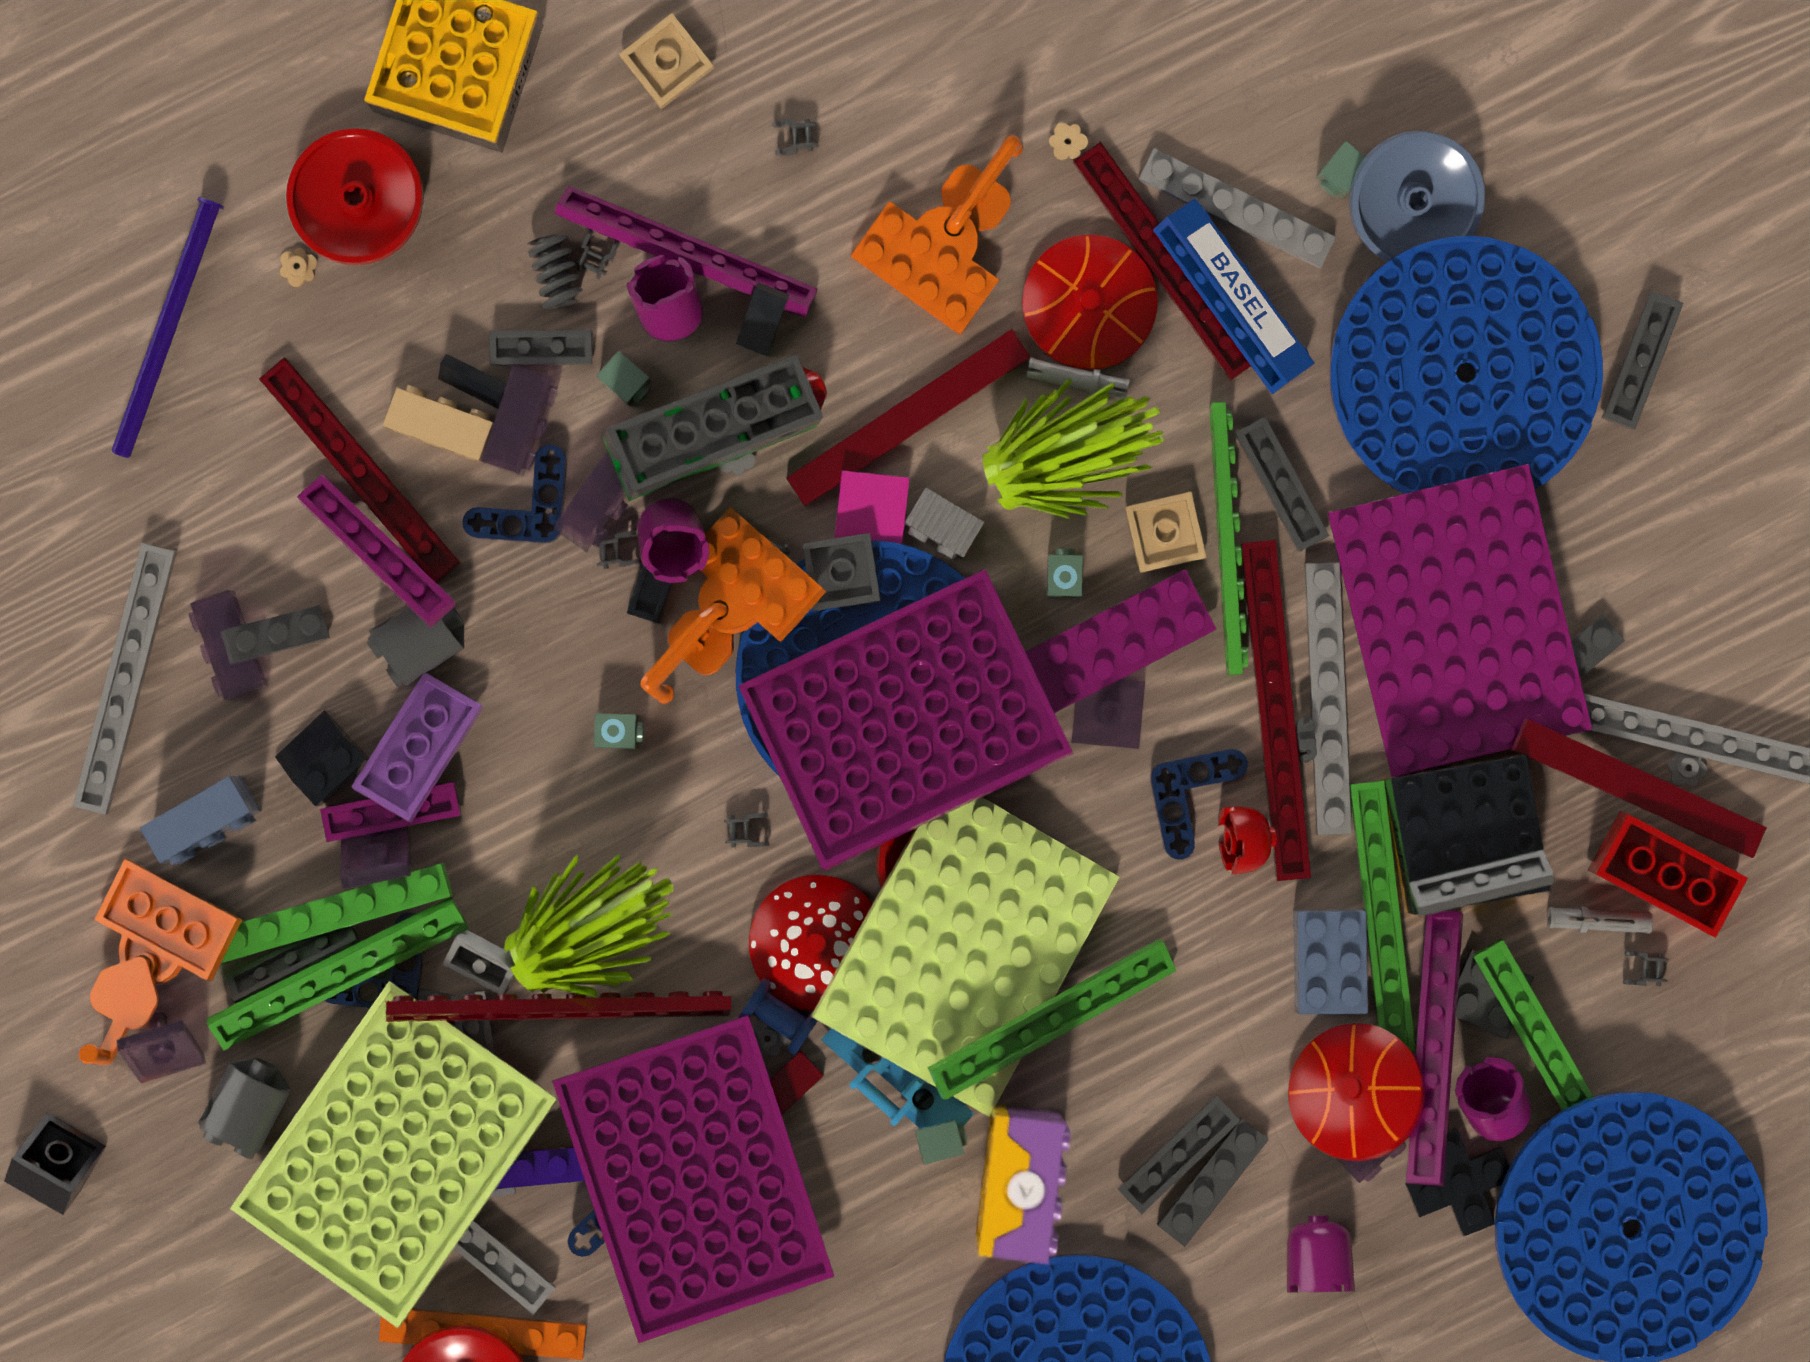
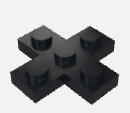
[1405,1128,1509,1236]

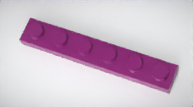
[297,475,456,628]

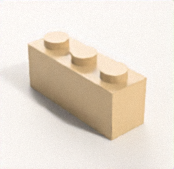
[383,385,496,463]

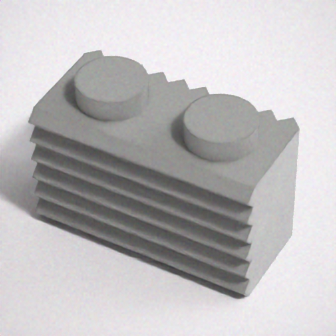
[905,488,984,561]
[443,930,516,995]

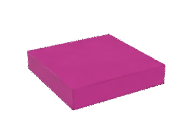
[834,470,909,544]

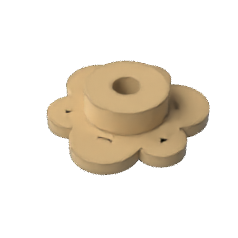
[1049,123,1088,160]
[279,248,318,287]

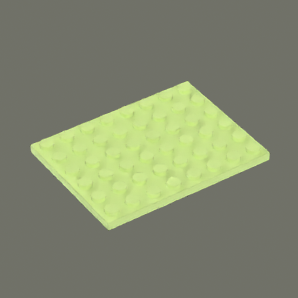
[811,797,1120,1117]
[230,981,558,1328]

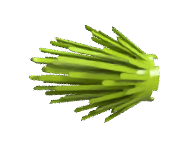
[983,378,1164,519]
[504,854,674,997]

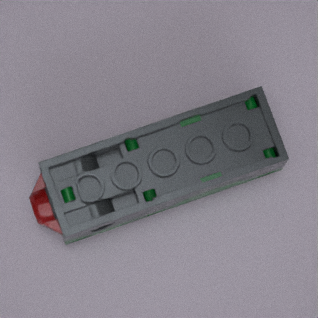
[603,354,827,501]

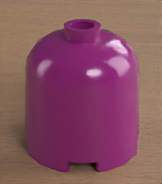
[626,255,703,342]
[637,498,709,583]
[1455,1057,1532,1141]
[1287,1215,1355,1293]

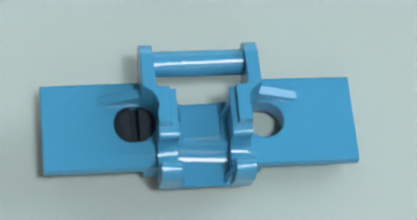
[821,1028,975,1128]

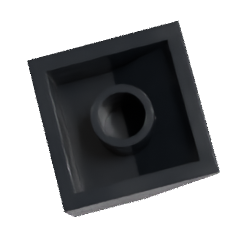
[275,710,369,806]
[4,1112,106,1215]

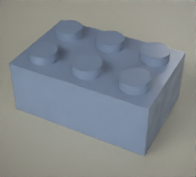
[140,776,261,866]
[1293,909,1368,1015]

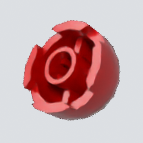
[1218,806,1277,875]

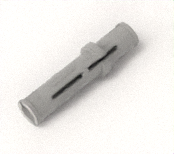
[1026,357,1130,399]
[1547,906,1653,934]

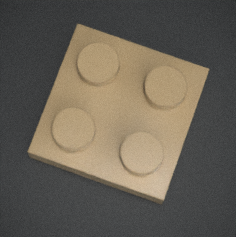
[619,13,714,109]
[1124,492,1207,573]

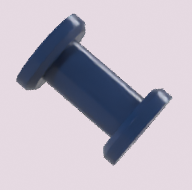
[738,978,818,1055]

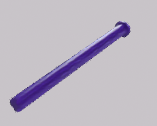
[112,197,224,458]

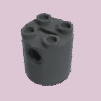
[367,605,464,687]
[198,1058,291,1159]

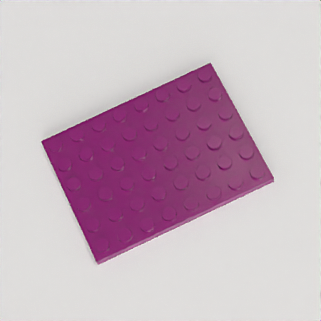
[1328,464,1592,777]
[738,569,1073,871]
[552,1015,835,1343]

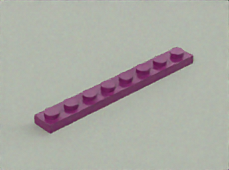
[554,185,818,318]
[1406,911,1463,1186]

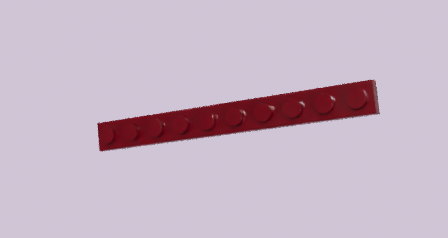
[1241,540,1311,881]
[386,991,732,1022]

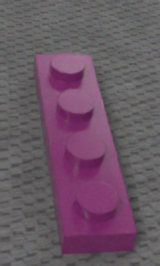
[320,782,462,842]

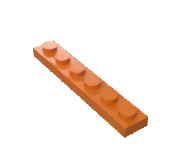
[379,1308,587,1360]

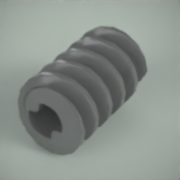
[527,235,583,310]

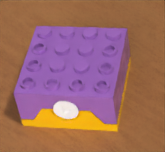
[975,1104,1071,1264]

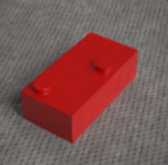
[1588,811,1748,938]

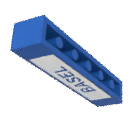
[1153,198,1315,394]

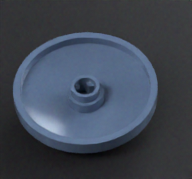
[1349,131,1485,262]

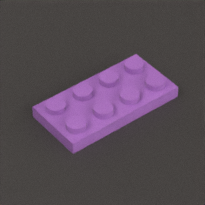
[351,673,483,823]

